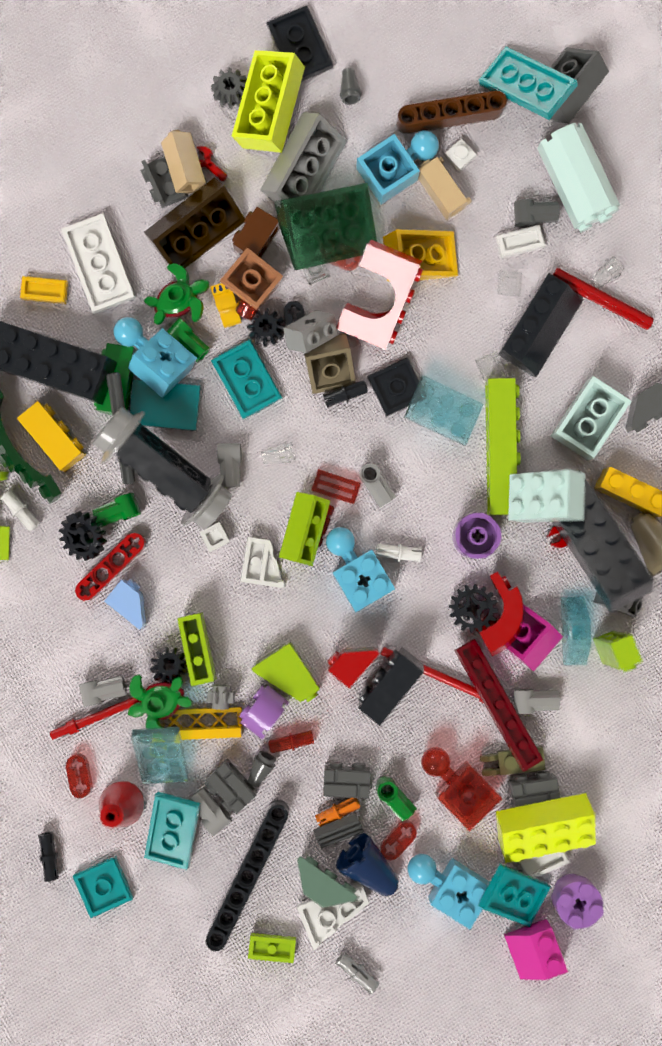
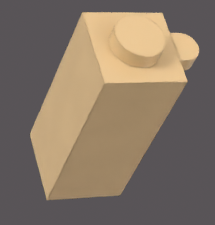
[161,130,206,193]
[418,157,472,220]

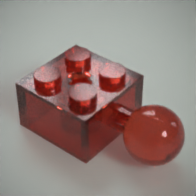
[421,747,503,831]

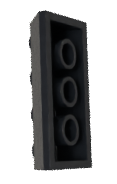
[498,273,582,378]

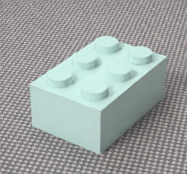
[551,376,631,461]
[508,470,585,523]

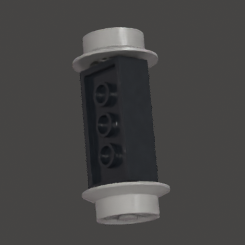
[92,407,232,530]

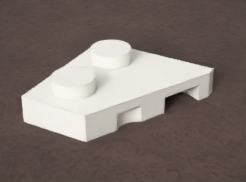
[240,537,284,588]

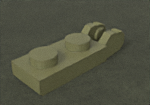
[480,746,546,776]

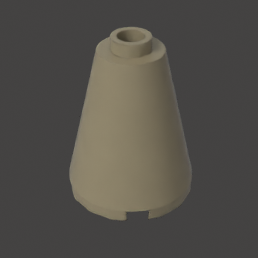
[630,512,662,577]

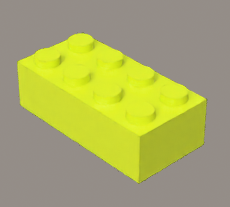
[232,50,305,153]
[495,793,596,863]

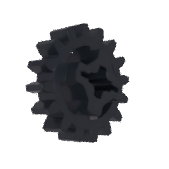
[59,511,107,561]
[449,584,499,634]

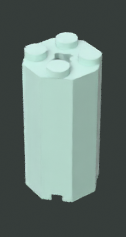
[537,123,620,233]

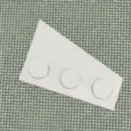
[297,881,369,950]

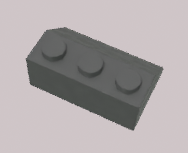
[551,47,609,124]

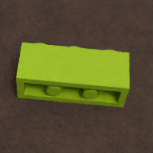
[279,492,330,567]
[177,612,217,686]
[593,630,643,672]

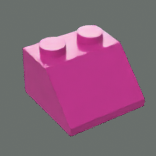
[506,604,563,671]
[504,919,568,980]

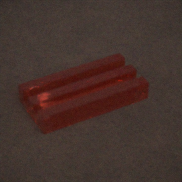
[311,469,361,505]

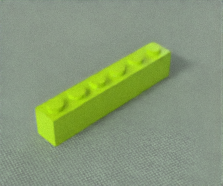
[485,378,521,516]

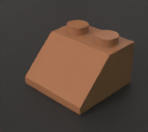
[220,248,283,310]

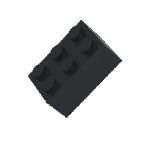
[358,647,424,726]

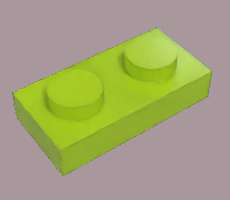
[248,933,296,963]

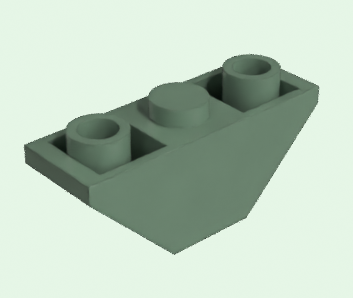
[297,855,359,908]

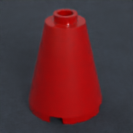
[99,781,145,828]

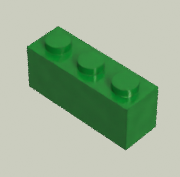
[94,343,137,415]

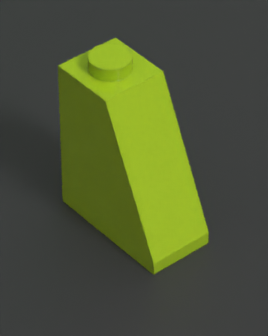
[251,642,320,702]

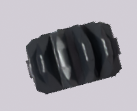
[247,308,285,347]
[150,647,188,684]

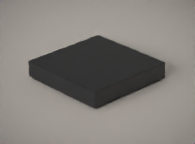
[367,357,427,417]

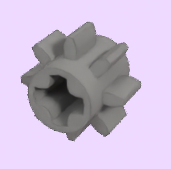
[207,685,235,710]

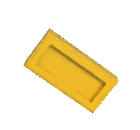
[20,276,68,304]

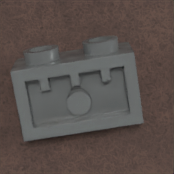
[140,156,186,209]

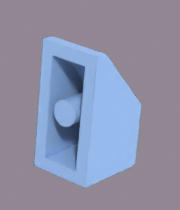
[104,579,146,630]

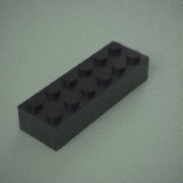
[0,321,117,405]
[553,471,654,613]

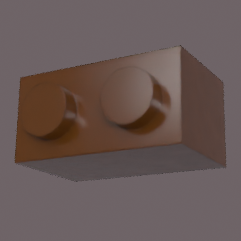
[232,207,281,258]

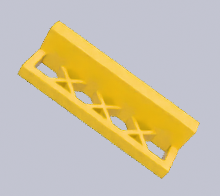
[149,707,243,741]

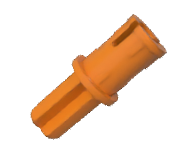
[315,798,360,827]

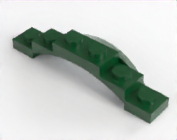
[0,390,62,504]

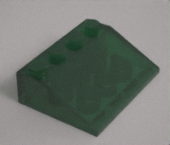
[274,183,377,270]

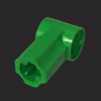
[166,318,210,363]
[92,492,141,528]
[375,776,417,822]

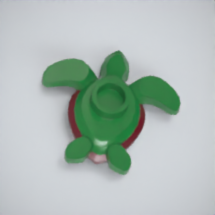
[144,263,209,325]
[128,674,193,738]

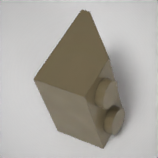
[304,333,356,394]

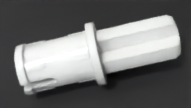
[1,490,40,531]
[376,544,422,562]

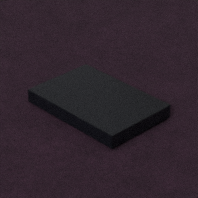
[266,5,333,82]

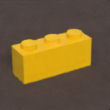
[17,401,86,472]
[594,466,662,518]

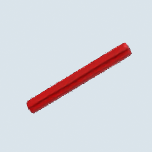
[553,268,654,330]

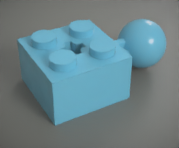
[356,131,439,205]
[113,317,197,398]
[326,527,395,612]
[407,854,490,930]

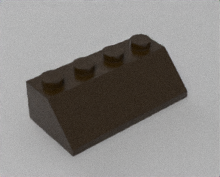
[144,177,245,268]

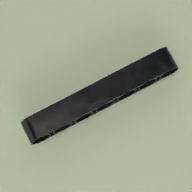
[205,800,289,952]

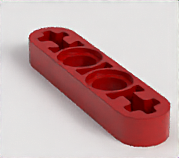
[75,533,146,601]

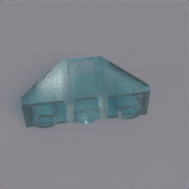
[560,597,591,665]

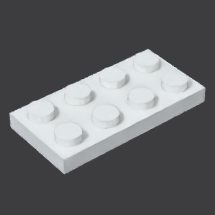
[61,213,136,314]

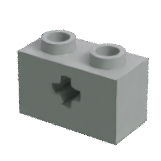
[283,310,338,353]

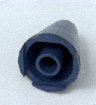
[336,833,399,896]

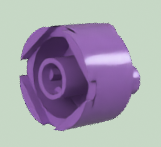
[452,513,501,559]
[239,686,290,739]
[551,874,604,929]

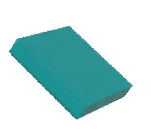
[72,856,134,919]

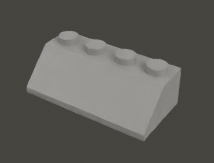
[260,112,347,218]

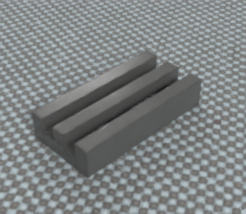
[313,813,364,849]

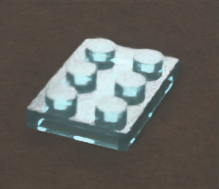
[404,376,484,446]
[131,727,189,784]

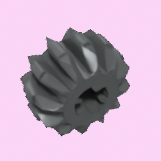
[211,67,247,109]

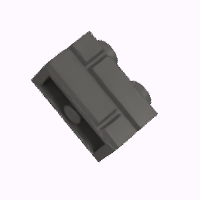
[206,758,258,814]
[323,762,370,799]
[508,771,561,808]

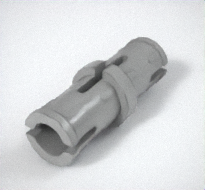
[335,951,379,994]

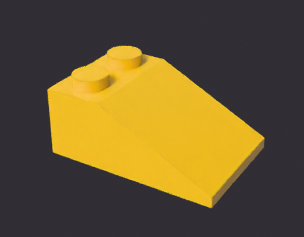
[383,229,458,281]

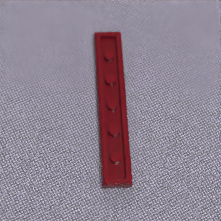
[454,639,544,772]

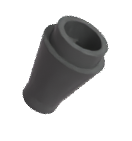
[340,68,362,105]
[248,751,276,787]

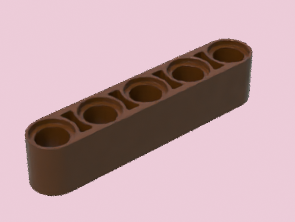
[397,91,507,134]

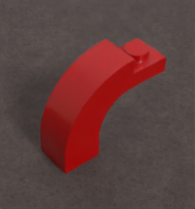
[480,571,524,657]

